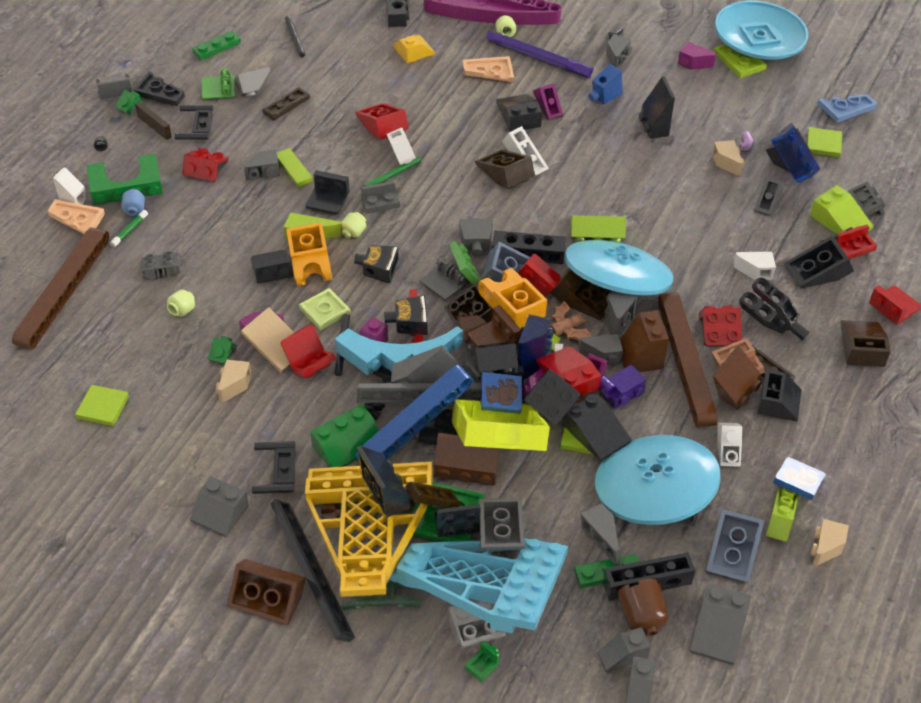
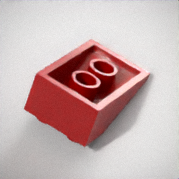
[355,103,409,139]
[536,346,601,398]

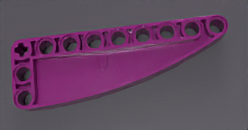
[423,0,562,25]

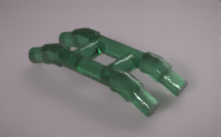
[341,581,421,611]

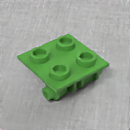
[202,68,235,99]

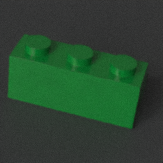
[310,404,379,468]

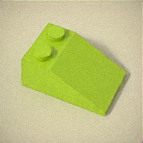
[810,185,873,234]

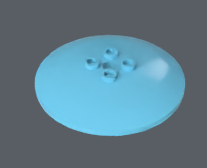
[715,1,808,59]
[565,240,673,295]
[595,435,721,525]

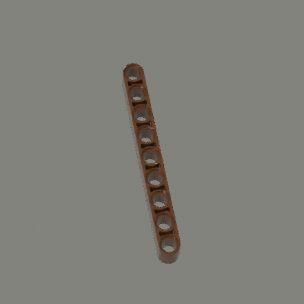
[12,227,110,350]
[658,292,718,428]

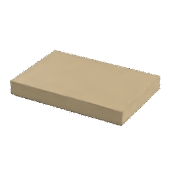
[240,307,294,373]

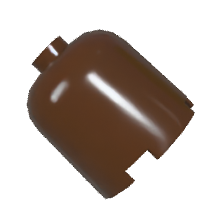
[617,579,668,637]

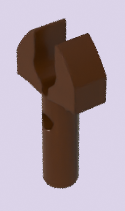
[321,503,358,519]

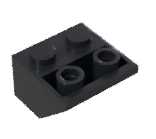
[757,369,802,422]

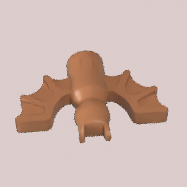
[549,301,592,343]

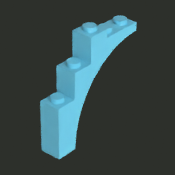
[335,326,463,375]

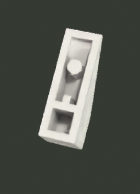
[502,126,549,176]

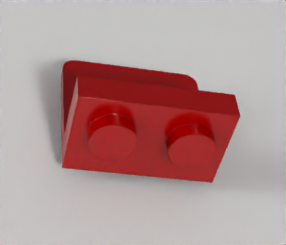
[182,148,228,182]
[518,254,560,297]
[869,285,921,325]
[698,305,742,346]
[280,325,336,378]

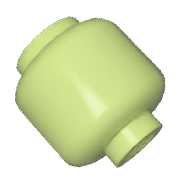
[495,16,516,37]
[341,212,366,238]
[167,289,195,317]

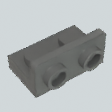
[361,181,400,214]
[848,181,885,216]

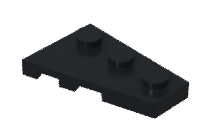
[133,71,185,106]

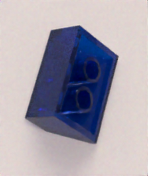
[771,123,820,183]
[517,314,554,379]

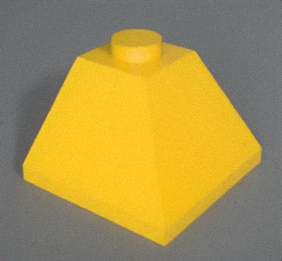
[393,35,435,64]

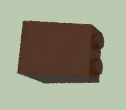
[620,310,669,372]

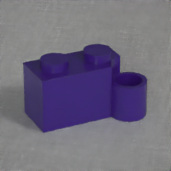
[599,365,647,409]

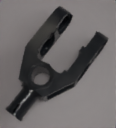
[739,277,810,341]

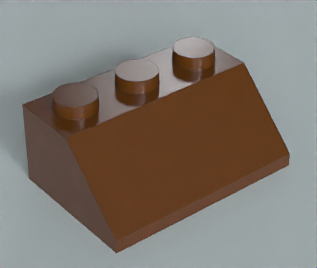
[434,433,499,486]
[227,559,306,625]

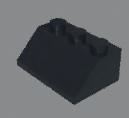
[357,446,411,518]

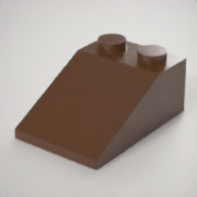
[713,345,762,410]

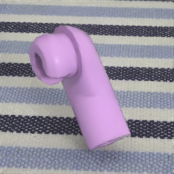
[740,131,755,151]

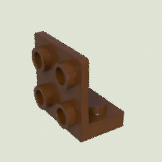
[468,305,521,347]

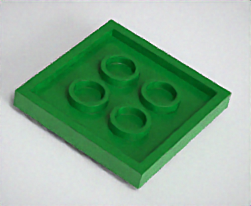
[406,482,484,542]

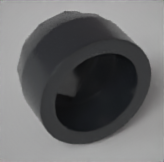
[94,136,108,151]

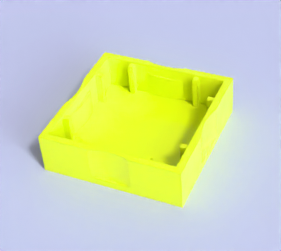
[452,399,550,451]

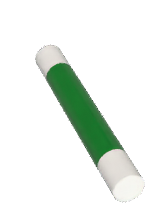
[110,210,148,248]

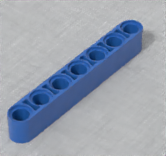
[355,365,473,461]

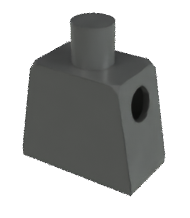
[459,219,493,257]

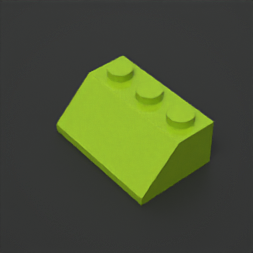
[570,215,626,242]

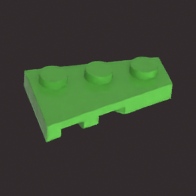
[450,241,481,285]

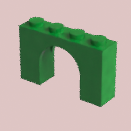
[86,154,163,205]

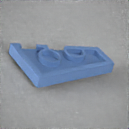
[817,94,877,123]

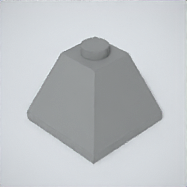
[235,67,270,97]

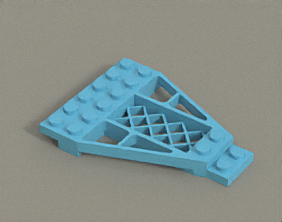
[389,539,568,633]

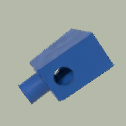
[588,64,623,104]

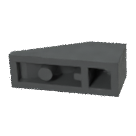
[580,503,620,566]

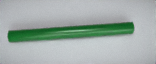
[363,156,421,187]

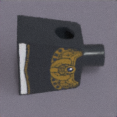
[354,245,399,283]
[384,295,428,335]

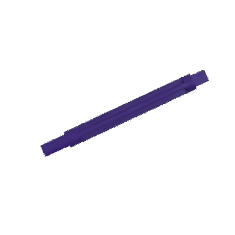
[485,31,594,78]

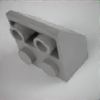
[449,600,506,648]

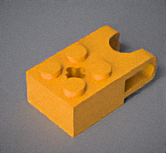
[286,222,333,287]
[478,268,547,328]

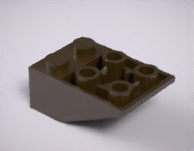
[550,268,613,321]
[445,274,496,326]
[840,320,890,367]

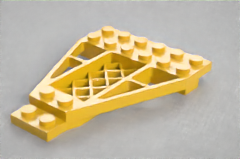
[305,462,433,597]

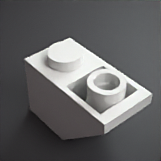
[387,128,416,165]
[53,167,87,205]
[733,252,776,280]
[717,423,742,467]

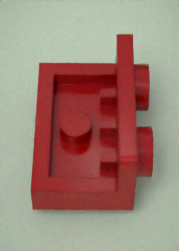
[836,224,877,259]

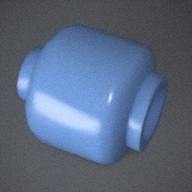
[121,189,145,216]

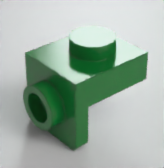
[115,90,144,115]
[207,336,237,364]
[465,641,500,683]

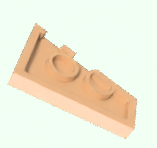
[463,56,514,82]
[48,199,105,234]

